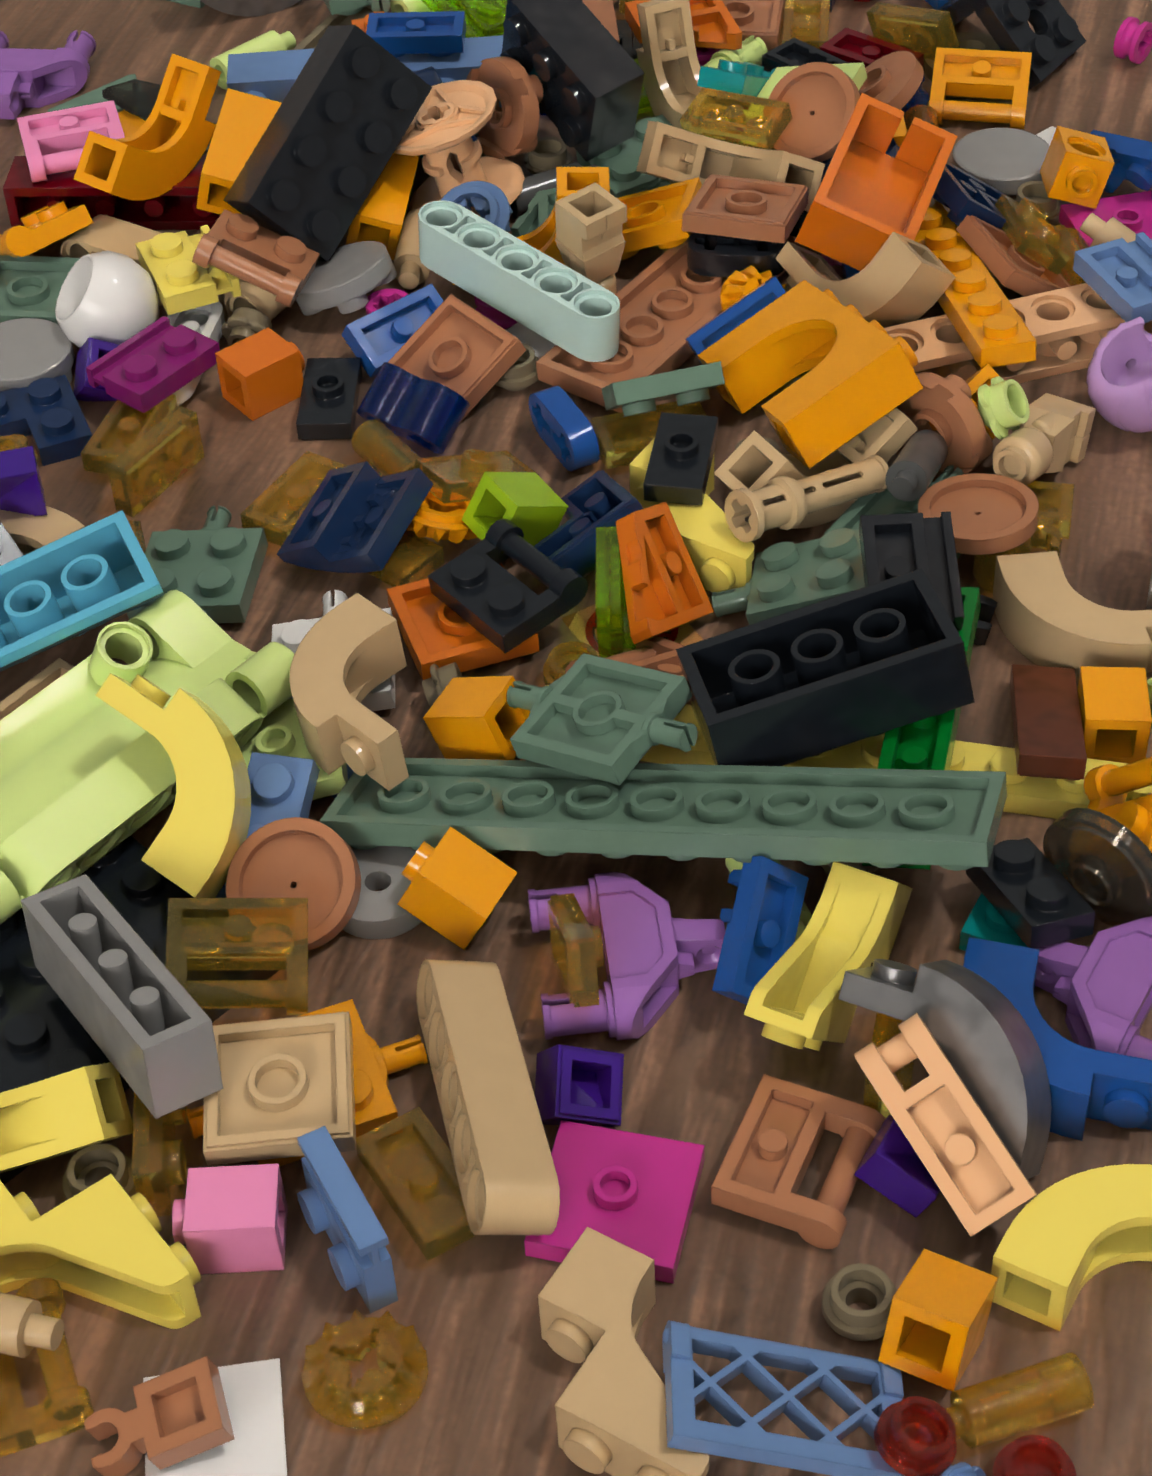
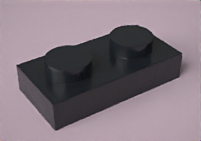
[966,838,1095,948]

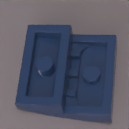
[277,461,433,573]

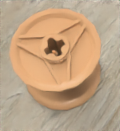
[394,80,525,216]

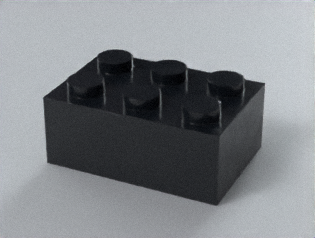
[500,0,645,162]

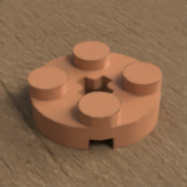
[466,56,543,159]
[896,372,993,482]

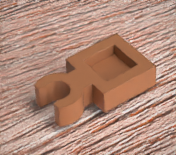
[84,1356,235,1476]

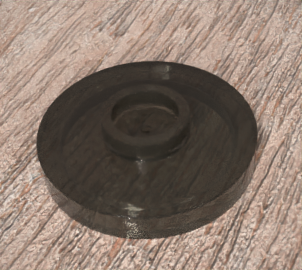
[1043,808,1152,927]

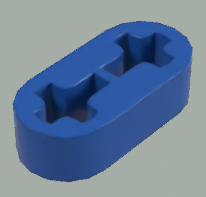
[528,385,600,471]

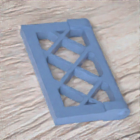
[662,1320,912,1476]

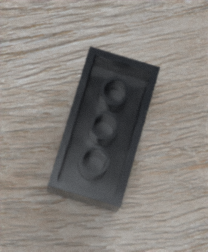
[224,25,432,262]
[676,568,975,766]

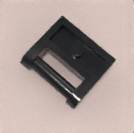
[428,519,588,654]

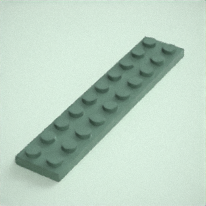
[319,758,1007,871]

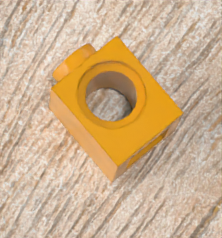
[1040,126,1115,209]

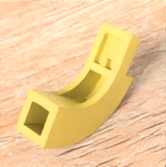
[96,673,251,901]
[0,1062,135,1173]
[991,1164,1152,1331]

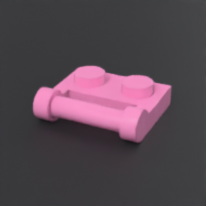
[17,100,125,183]

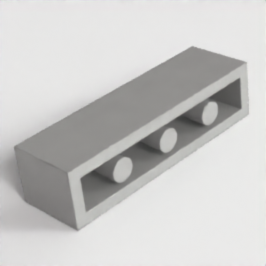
[21,874,223,1119]

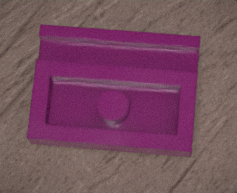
[86,316,220,413]

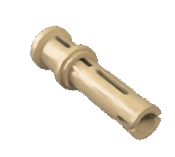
[724,455,889,543]

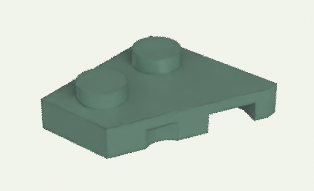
[602,361,725,417]

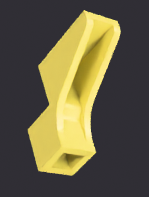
[629,438,754,592]
[744,862,913,1051]
[0,1174,201,1329]

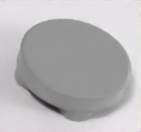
[952,127,1049,196]
[296,241,397,316]
[0,318,75,392]

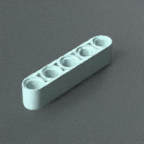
[418,200,620,362]

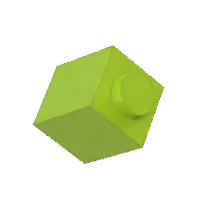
[462,472,568,546]

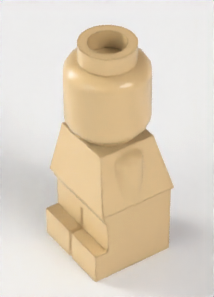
[554,182,627,294]
[992,393,1096,485]

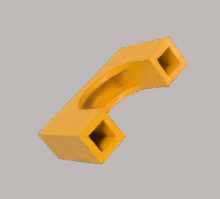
[196,88,420,260]
[697,280,923,469]

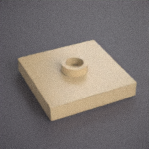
[203,1011,356,1166]

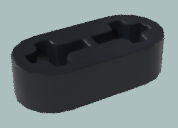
[687,233,787,277]

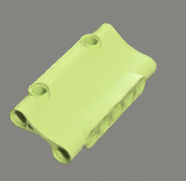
[0,590,294,925]

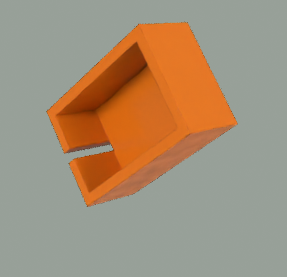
[795,93,958,271]

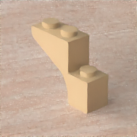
[538,1227,709,1476]

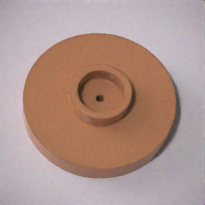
[859,51,924,110]
[764,62,860,162]
[918,473,1039,555]
[226,817,361,953]

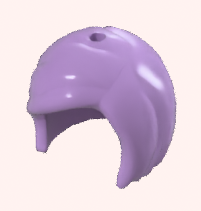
[1086,316,1152,433]

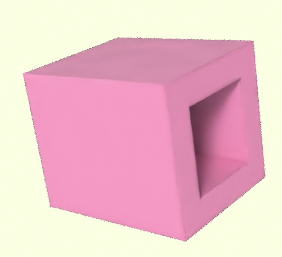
[172,1163,288,1274]

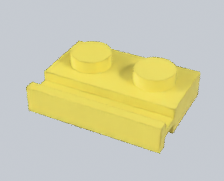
[135,225,242,315]

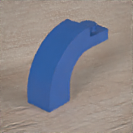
[963,937,1152,1141]

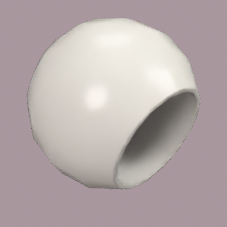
[55,250,159,348]

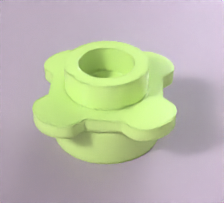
[978,376,1030,439]

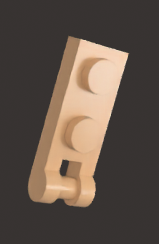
[854,1013,1037,1237]

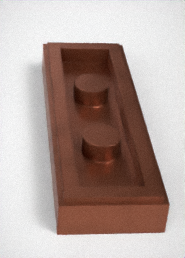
[1009,664,1087,780]

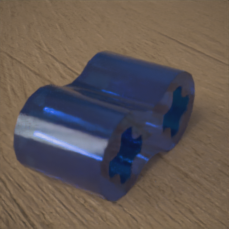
[356,362,470,454]

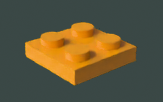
[617,177,702,260]

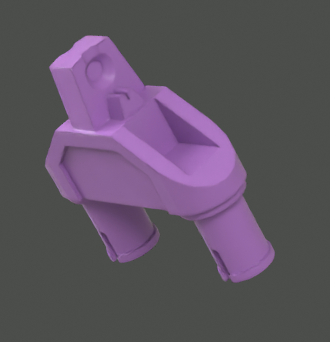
[0,30,96,120]
[528,872,725,1041]
[1035,916,1152,1060]

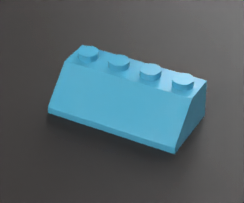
[0,510,164,672]

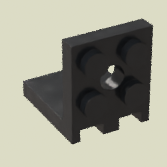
[903,0,1086,90]

